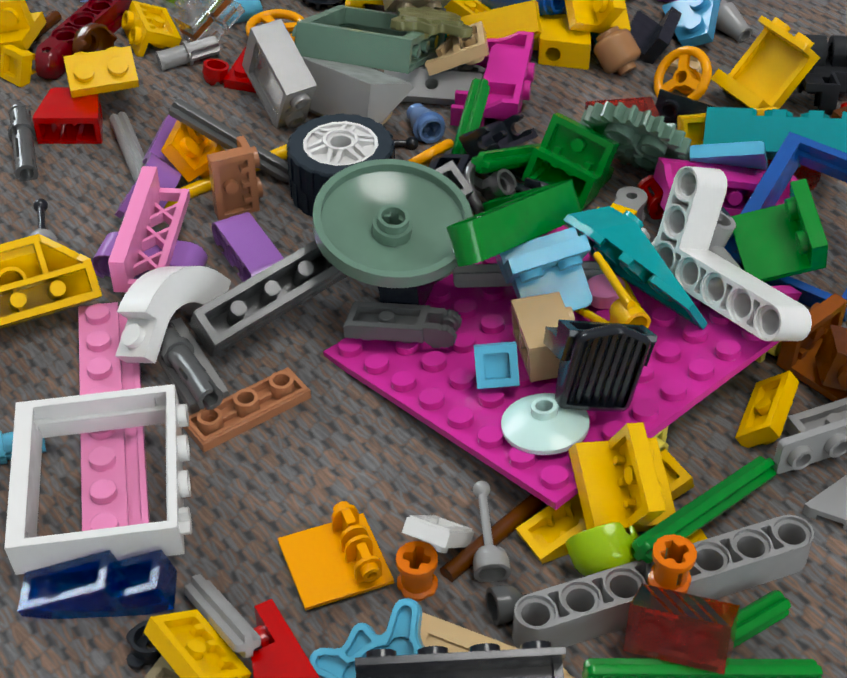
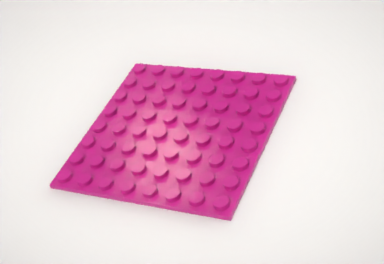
[323,226,780,510]

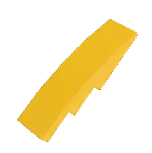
[515,449,694,564]

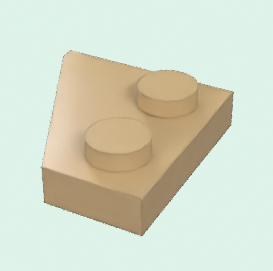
[425,21,489,76]

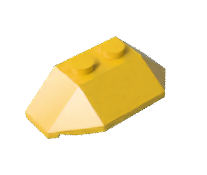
[0,234,102,329]

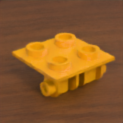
[277,501,394,611]

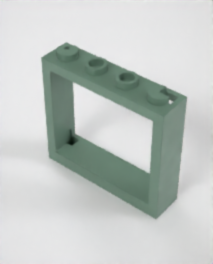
[292,5,445,74]

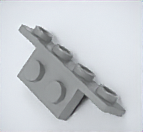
[773,398,847,474]

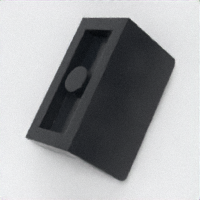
[630,7,682,64]

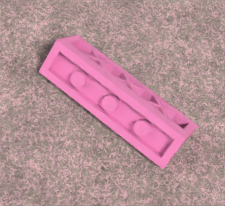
[108,166,190,293]

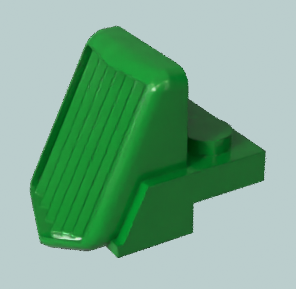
[521,113,620,211]

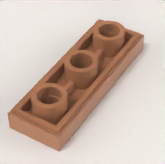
[183,367,311,452]

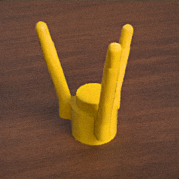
[575,251,651,328]

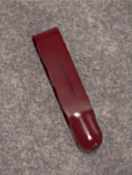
[35,0,132,80]

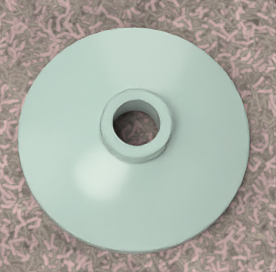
[501,393,589,455]

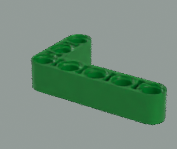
[446,179,581,267]

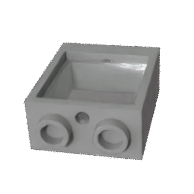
[242,19,317,128]

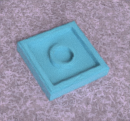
[690,141,768,170]

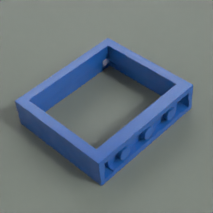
[724,132,847,322]

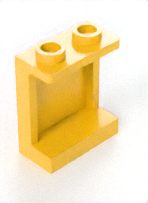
[711,15,820,109]

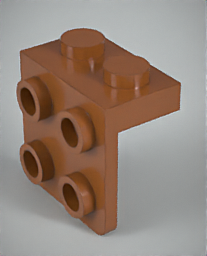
[776,293,847,402]

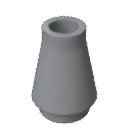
[715,0,753,43]

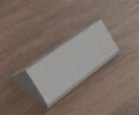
[302,56,414,124]

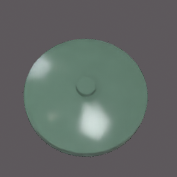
[312,159,473,288]

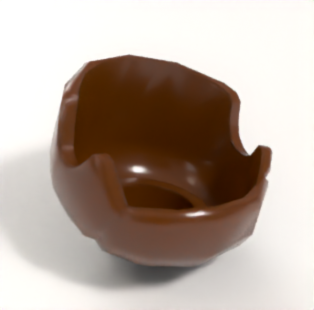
[72,22,118,54]

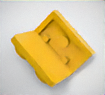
[63,46,139,98]

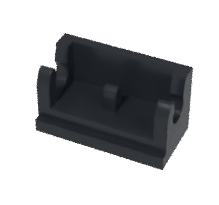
[458,114,538,160]

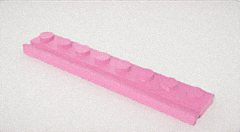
[78,302,150,531]

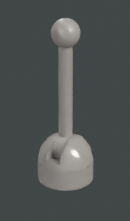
[473,481,511,582]

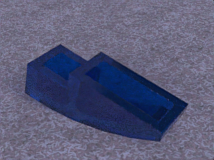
[18,550,177,620]

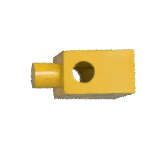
[533,14,591,70]

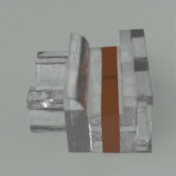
[173,0,245,42]

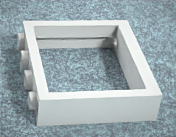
[4,384,192,575]

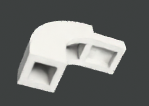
[115,266,231,364]

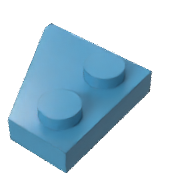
[662,0,721,47]

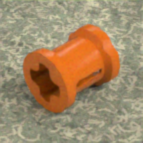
[647,534,697,600]
[396,541,438,601]

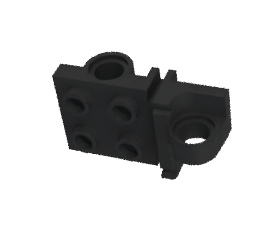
[797,34,847,115]

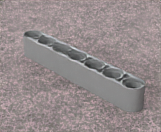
[512,515,814,649]

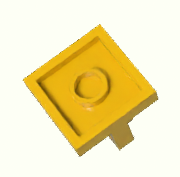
[0,0,47,55]
[565,0,631,34]
[568,422,676,533]

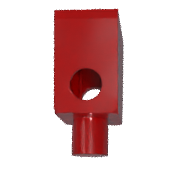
[32,87,103,144]

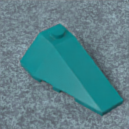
[563,206,708,329]

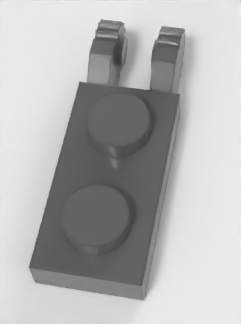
[343,301,462,349]

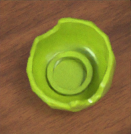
[565,522,639,576]

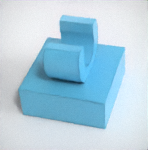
[474,341,520,389]

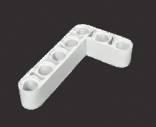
[654,166,812,341]

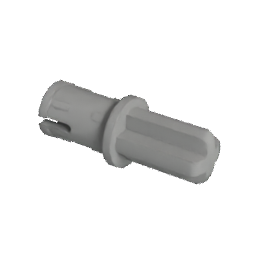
[156,36,220,71]

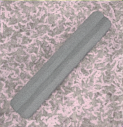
[184,574,261,658]

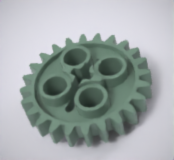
[580,101,692,172]

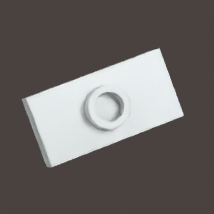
[402,515,474,553]

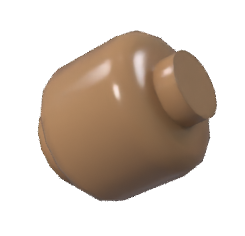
[593,26,641,76]

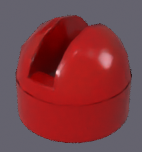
[202,58,229,85]

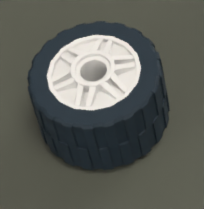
[287,113,395,217]

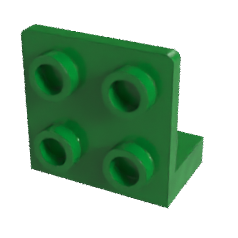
[731,178,828,282]

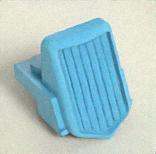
[495,226,593,312]

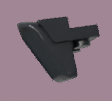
[544,319,658,412]

